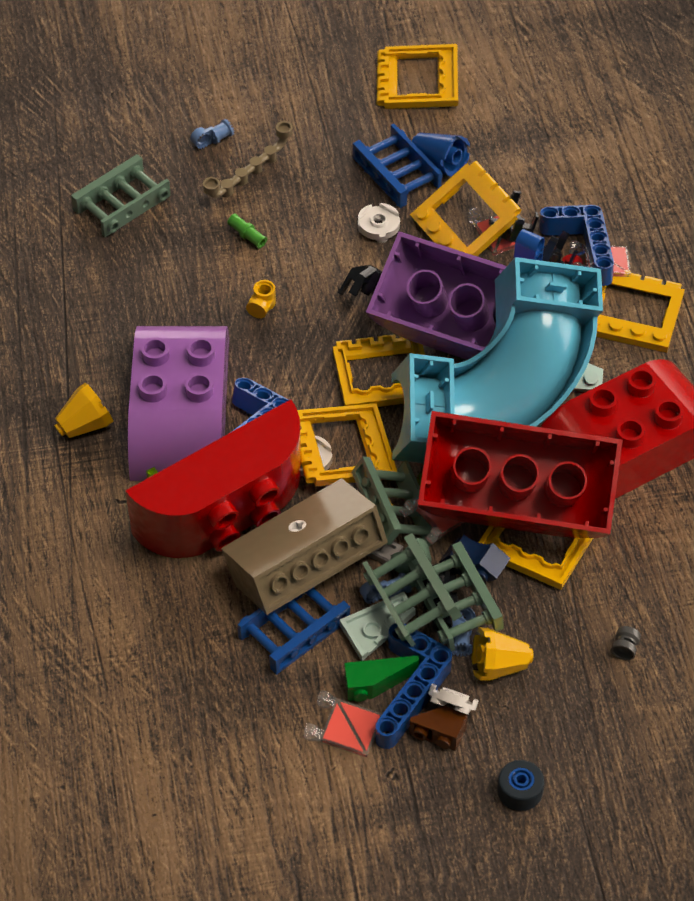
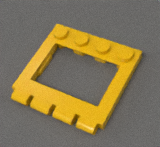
[376,44,458,109]
[410,161,521,256]
[596,272,685,353]
[333,334,425,407]
[297,403,398,486]
[478,526,593,590]

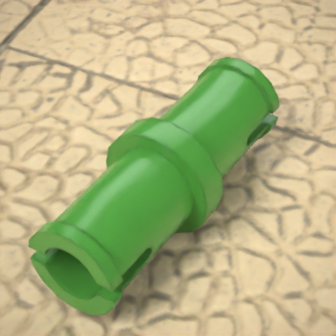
[227,214,267,249]

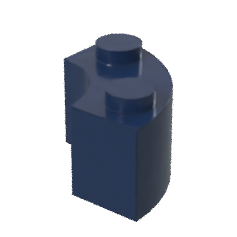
[439,535,511,583]

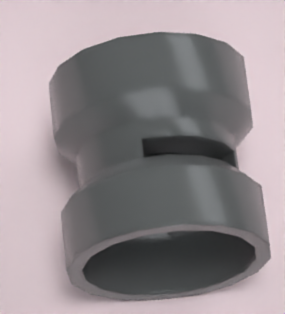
[611,626,641,660]

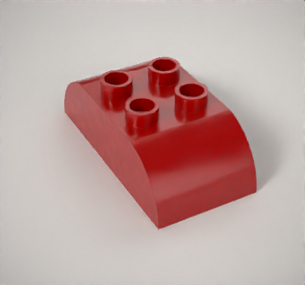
[540,359,694,499]
[125,399,301,558]
[418,411,623,538]

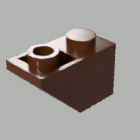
[409,706,468,751]

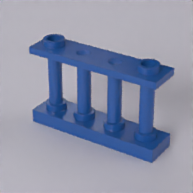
[353,124,443,208]
[238,587,350,675]

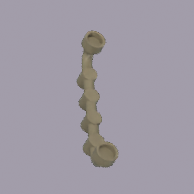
[203,121,293,198]

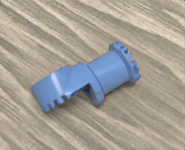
[190,119,234,149]
[359,573,412,604]
[451,607,476,656]

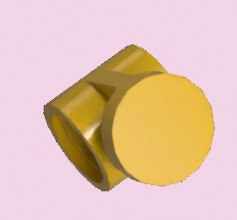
[246,280,276,318]

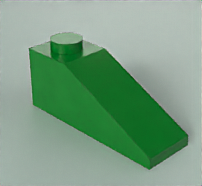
[344,655,419,702]

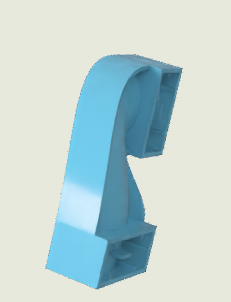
[392,257,603,463]

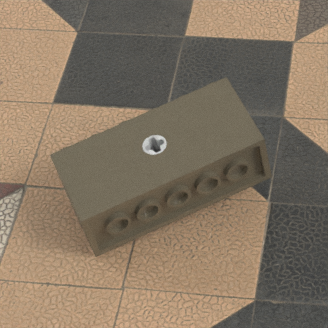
[221,478,388,615]

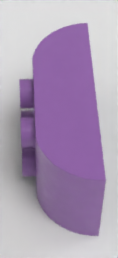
[366,231,507,360]
[128,326,229,481]

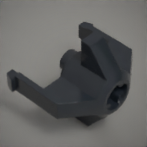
[489,190,539,242]
[542,230,578,265]
[337,265,382,297]

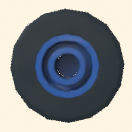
[497,760,544,811]

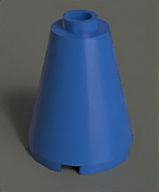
[412,133,470,177]

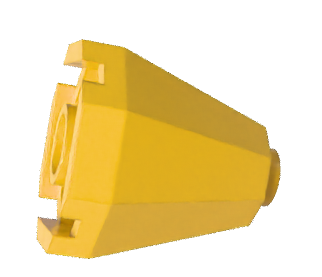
[54,383,114,438]
[471,627,533,681]

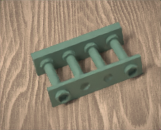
[71,154,171,237]
[352,456,440,547]
[362,533,462,647]
[408,541,504,652]

